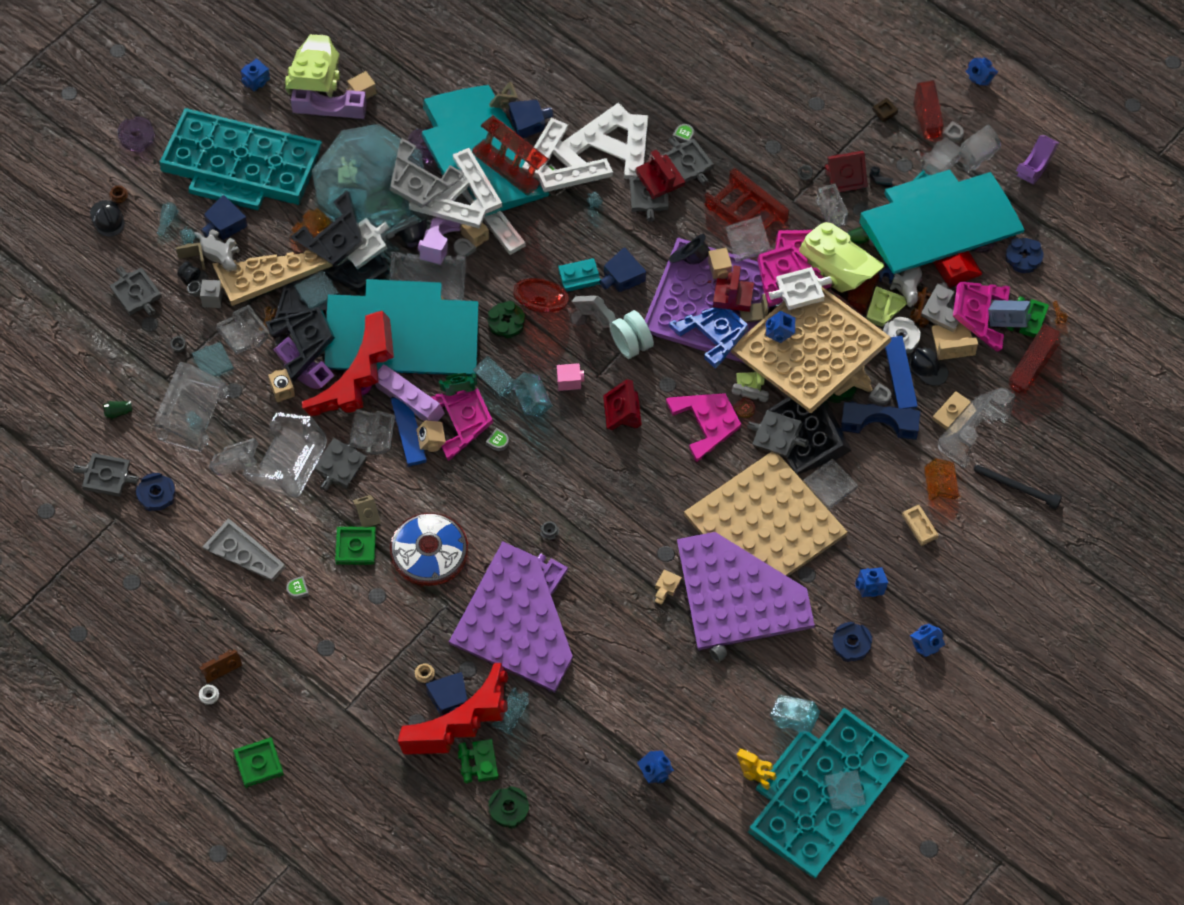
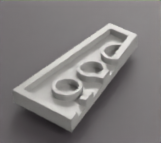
[203,518,286,581]

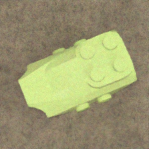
[285,35,340,98]
[799,222,885,292]

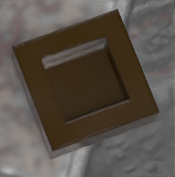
[872,98,898,122]

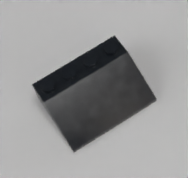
[765,397,852,475]

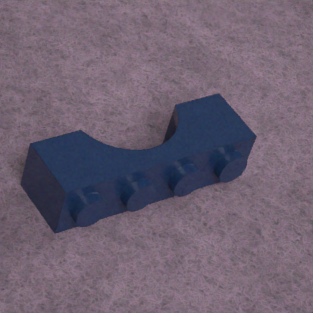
[841,402,920,440]

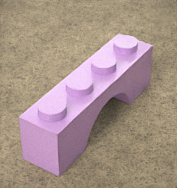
[291,89,367,119]
[418,217,461,265]
[375,364,445,422]

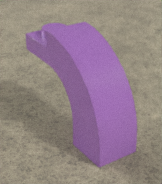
[1016,135,1059,184]
[273,337,335,389]

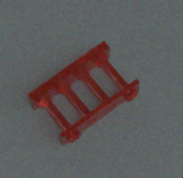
[472,115,549,196]
[704,167,789,247]

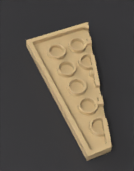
[212,250,333,306]

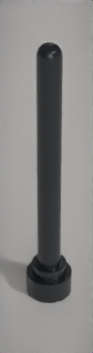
[974,465,1062,510]

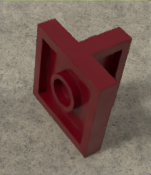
[635,149,685,199]
[824,151,868,193]
[713,265,754,312]
[603,379,642,430]

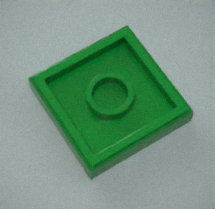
[335,527,376,565]
[233,737,284,788]

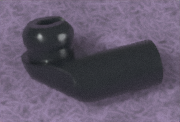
[869,166,893,187]

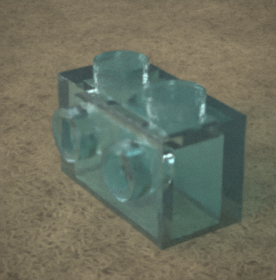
[511,372,553,417]
[770,695,820,732]

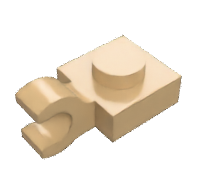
[655,570,682,605]

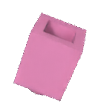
[557,363,584,391]

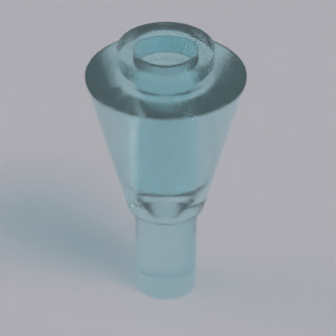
[156,202,179,236]

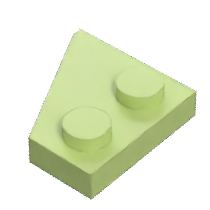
[865,287,907,327]

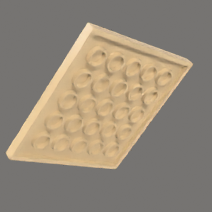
[731,286,891,413]
[684,452,847,577]

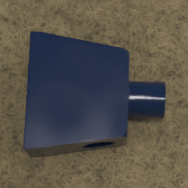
[509,100,553,140]
[201,195,248,239]
[599,247,646,292]
[426,672,467,716]

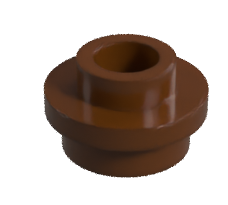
[110,185,128,203]

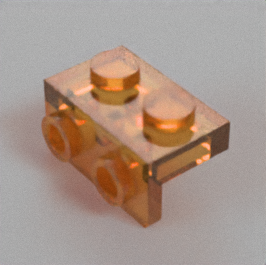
[289,207,333,238]
[924,458,959,501]

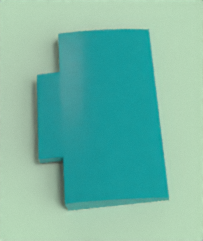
[421,85,549,217]
[160,108,322,210]
[859,169,1025,274]
[325,279,478,376]
[748,708,909,879]

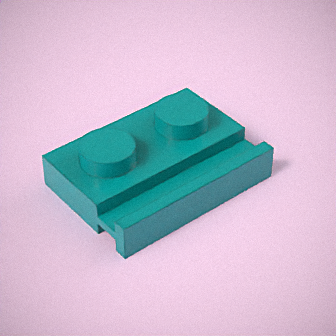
[558,258,601,292]

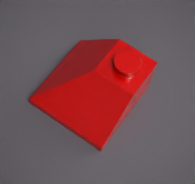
[933,251,982,288]

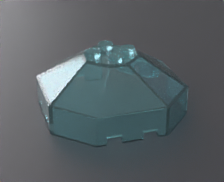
[312,124,424,228]

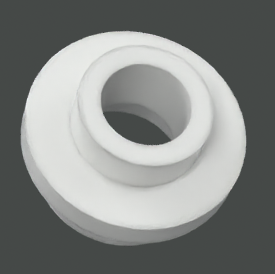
[199,685,219,704]

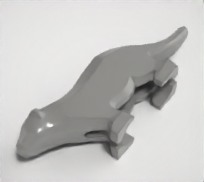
[193,229,240,272]
[890,266,922,307]

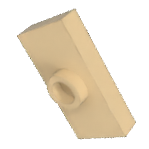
[932,391,971,430]
[902,505,939,546]

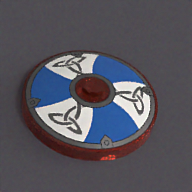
[390,513,468,586]

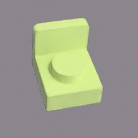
[736,372,764,391]

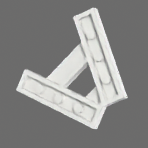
[563,103,648,179]
[521,118,613,192]
[409,148,502,229]

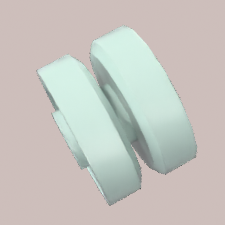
[609,310,654,359]

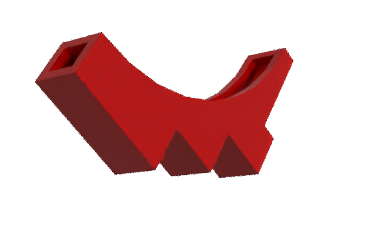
[302,310,394,416]
[398,663,508,755]

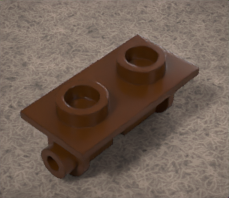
[910,287,932,328]
[199,649,243,683]

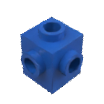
[965,57,998,86]
[241,58,270,91]
[766,311,796,343]
[855,567,888,597]
[910,624,945,657]
[638,751,674,784]

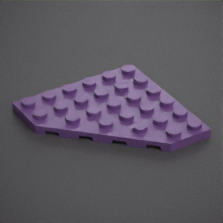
[677,532,815,650]
[449,541,573,692]

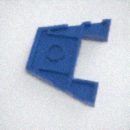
[669,307,748,368]

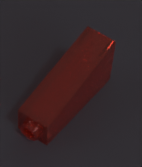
[1009,323,1061,394]

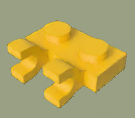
[737,749,777,790]

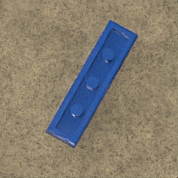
[885,336,918,409]
[391,398,427,467]

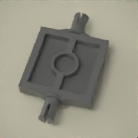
[663,136,714,186]
[630,177,668,221]
[109,266,162,316]
[747,410,809,458]
[314,436,367,492]
[73,453,139,497]

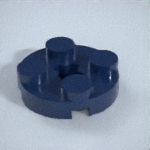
[1006,238,1043,273]
[136,473,176,511]
[832,622,872,662]

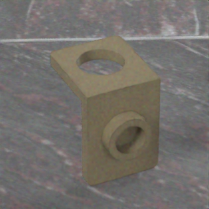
[489,82,518,109]
[176,243,205,270]
[740,294,768,323]
[353,495,381,527]

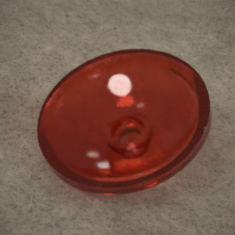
[513,278,569,313]

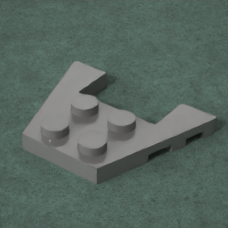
[390,138,464,208]

